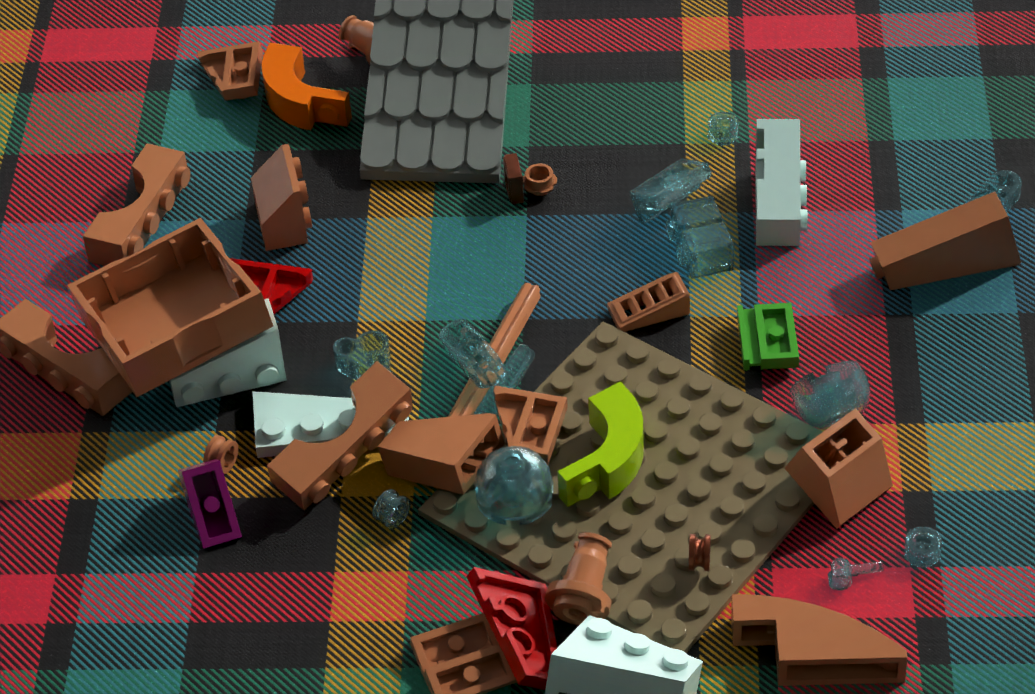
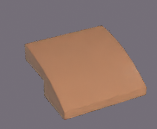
[410,613,517,694]

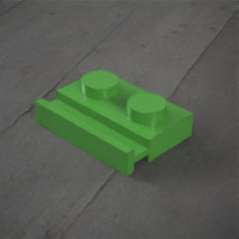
[737,303,799,370]

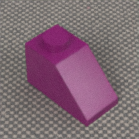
[178,459,242,548]

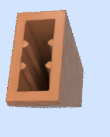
[377,413,505,495]

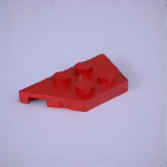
[230,258,313,314]

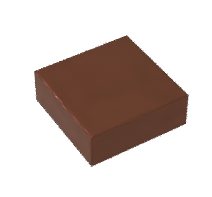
[503,153,524,204]

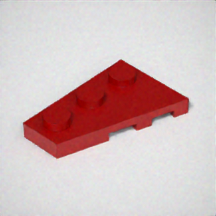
[466,567,557,690]

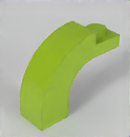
[557,381,644,507]

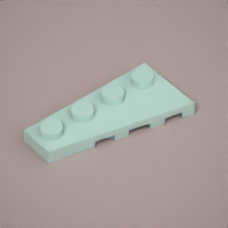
[252,391,409,458]

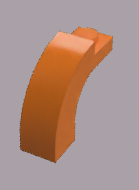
[262,42,352,131]

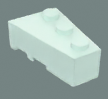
[755,119,808,246]
[169,298,287,407]
[545,615,703,694]

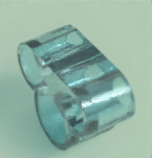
[333,331,391,380]

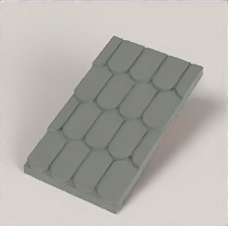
[360,0,514,184]

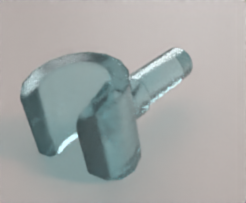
[828,557,884,590]

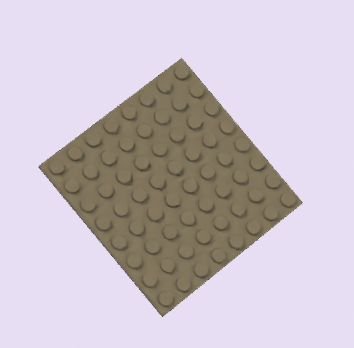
[418,321,823,653]

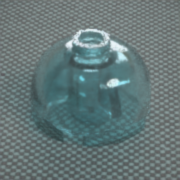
[790,361,870,430]
[474,445,554,525]

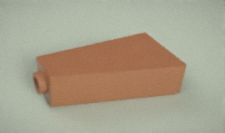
[869,192,1021,290]

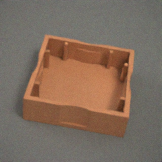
[67,218,273,397]

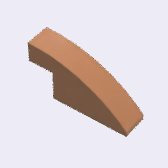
[731,594,908,686]

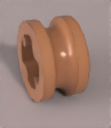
[203,435,239,474]

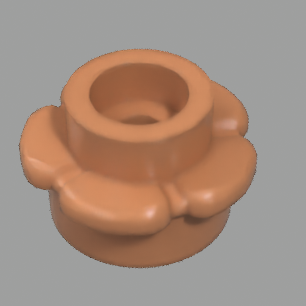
[523,163,557,196]

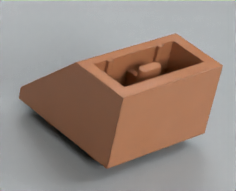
[251,144,312,251]
[784,408,893,529]

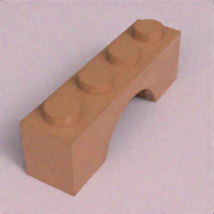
[83,143,190,266]
[0,299,133,416]
[267,361,413,510]

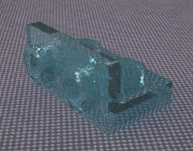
[629,158,712,223]

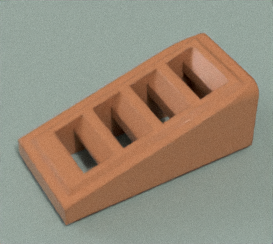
[607,272,690,332]

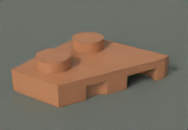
[197,41,263,101]
[494,386,568,465]

